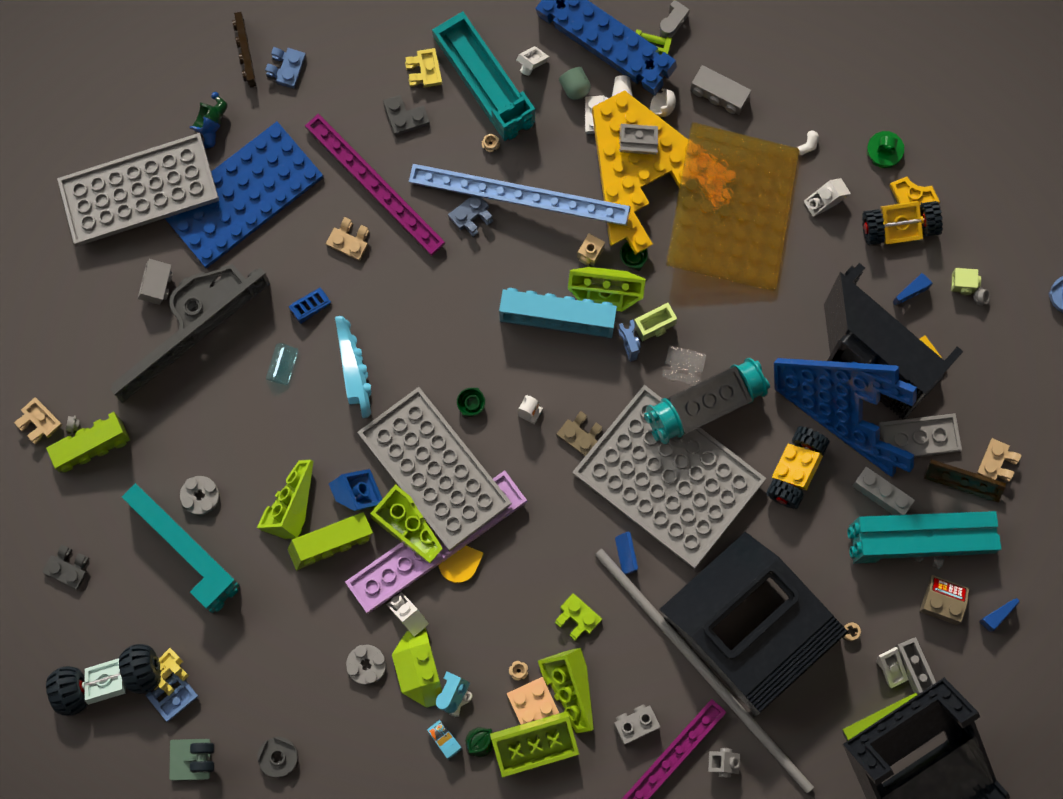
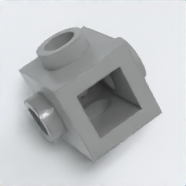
[708,748,740,778]

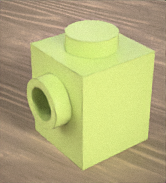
[951,268,981,295]

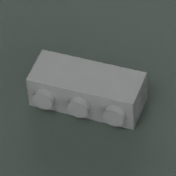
[690,65,751,115]
[852,467,915,515]
[894,637,936,695]

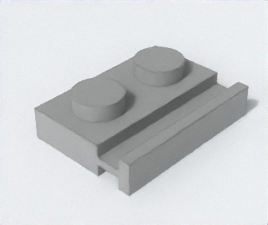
[619,124,658,155]

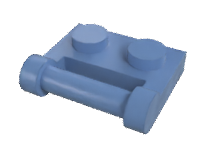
[146,672,199,722]

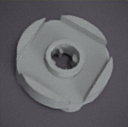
[180,476,220,515]
[346,645,386,685]

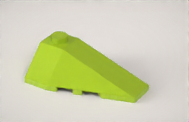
[257,460,314,539]
[370,484,443,563]

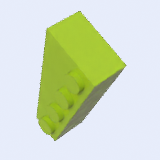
[46,412,130,472]
[287,512,373,571]

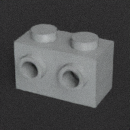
[138,259,173,305]
[614,704,660,745]

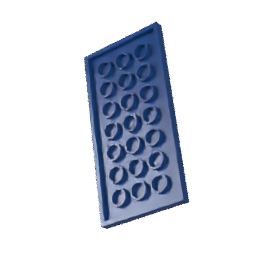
[164,121,324,268]

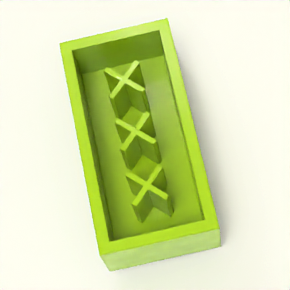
[490,712,579,777]

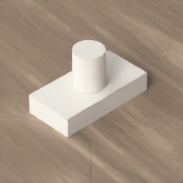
[516,46,549,76]

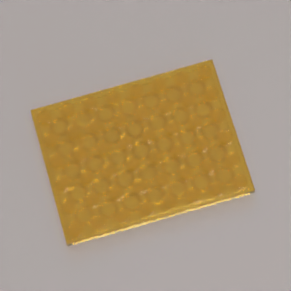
[666,122,799,291]

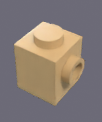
[577,233,605,266]

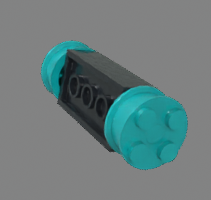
[644,358,770,445]

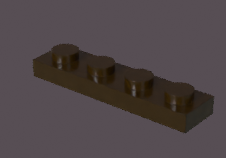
[232,12,257,87]
[924,459,1006,503]

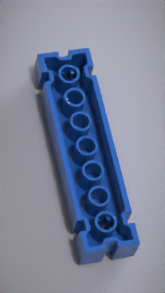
[535,0,677,96]

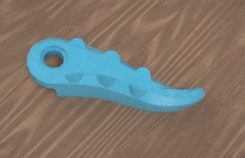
[335,316,372,418]

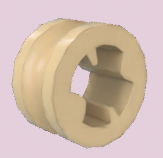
[844,622,861,641]

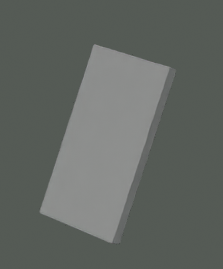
[879,413,962,458]

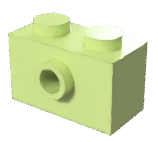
[634,303,677,342]

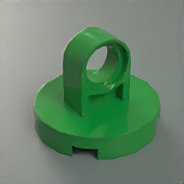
[867,131,904,168]

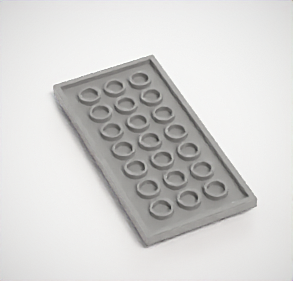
[57,133,220,247]
[357,387,512,551]

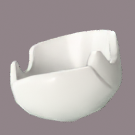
[650,88,676,117]

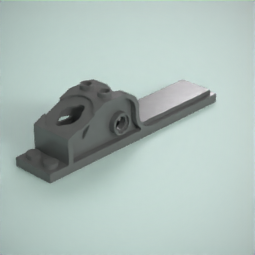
[110,264,270,403]

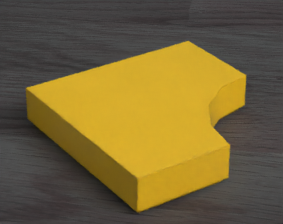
[889,177,940,205]

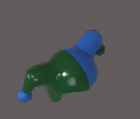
[190,92,227,148]

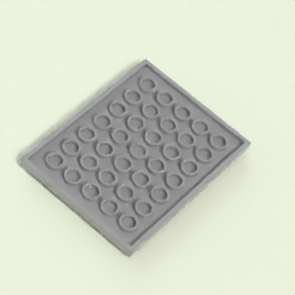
[572,385,766,569]

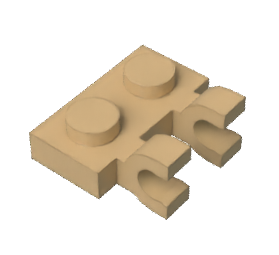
[326,217,369,261]
[14,397,62,445]
[977,438,1021,482]

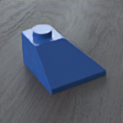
[329,469,382,511]

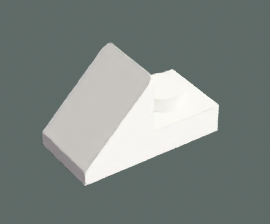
[876,647,908,688]

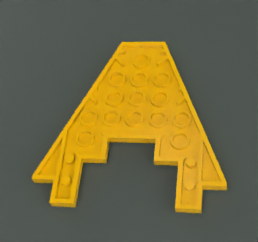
[592,90,736,254]

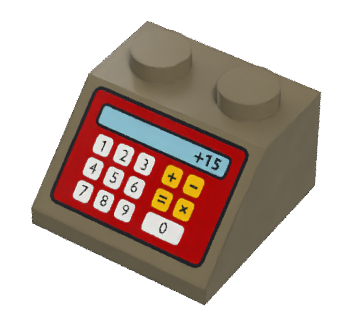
[919,575,969,625]

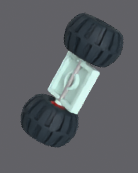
[46,644,161,716]

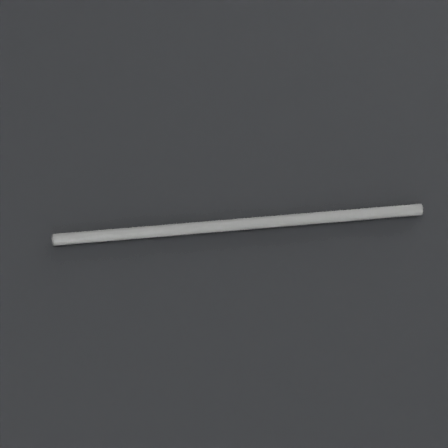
[595,548,814,793]

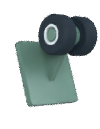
[169,739,215,780]

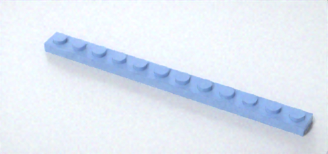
[409,164,631,226]

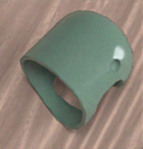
[559,67,591,100]

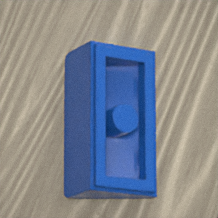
[615,531,638,575]

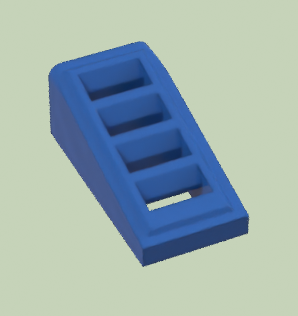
[893,273,933,306]
[288,287,331,324]
[979,598,1020,632]

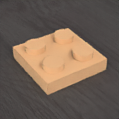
[507,677,559,724]

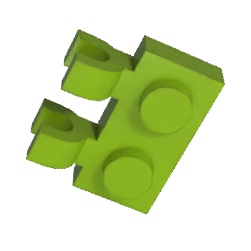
[555,593,602,641]

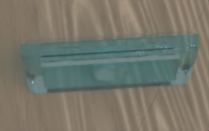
[266,343,298,385]

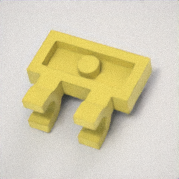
[405,48,442,88]
[154,648,189,696]

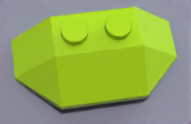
[568,267,646,312]
[392,627,442,708]

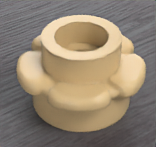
[482,134,500,152]
[509,661,528,680]

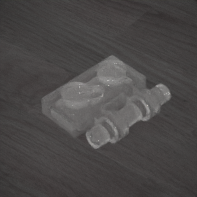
[662,346,706,385]

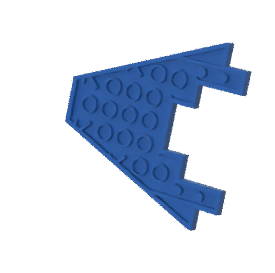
[774,358,917,477]

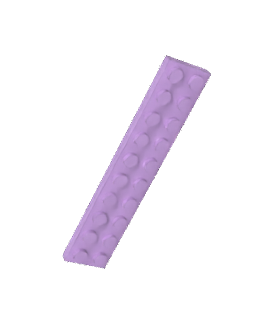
[345,470,527,614]

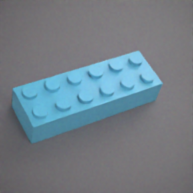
[499,288,617,338]

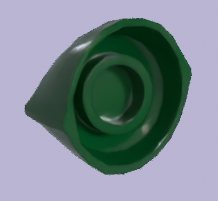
[620,241,648,271]
[457,388,485,418]
[465,727,494,757]

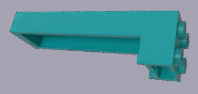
[432,11,535,141]
[122,483,240,613]
[847,511,1001,564]

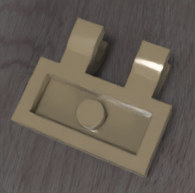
[557,411,602,456]

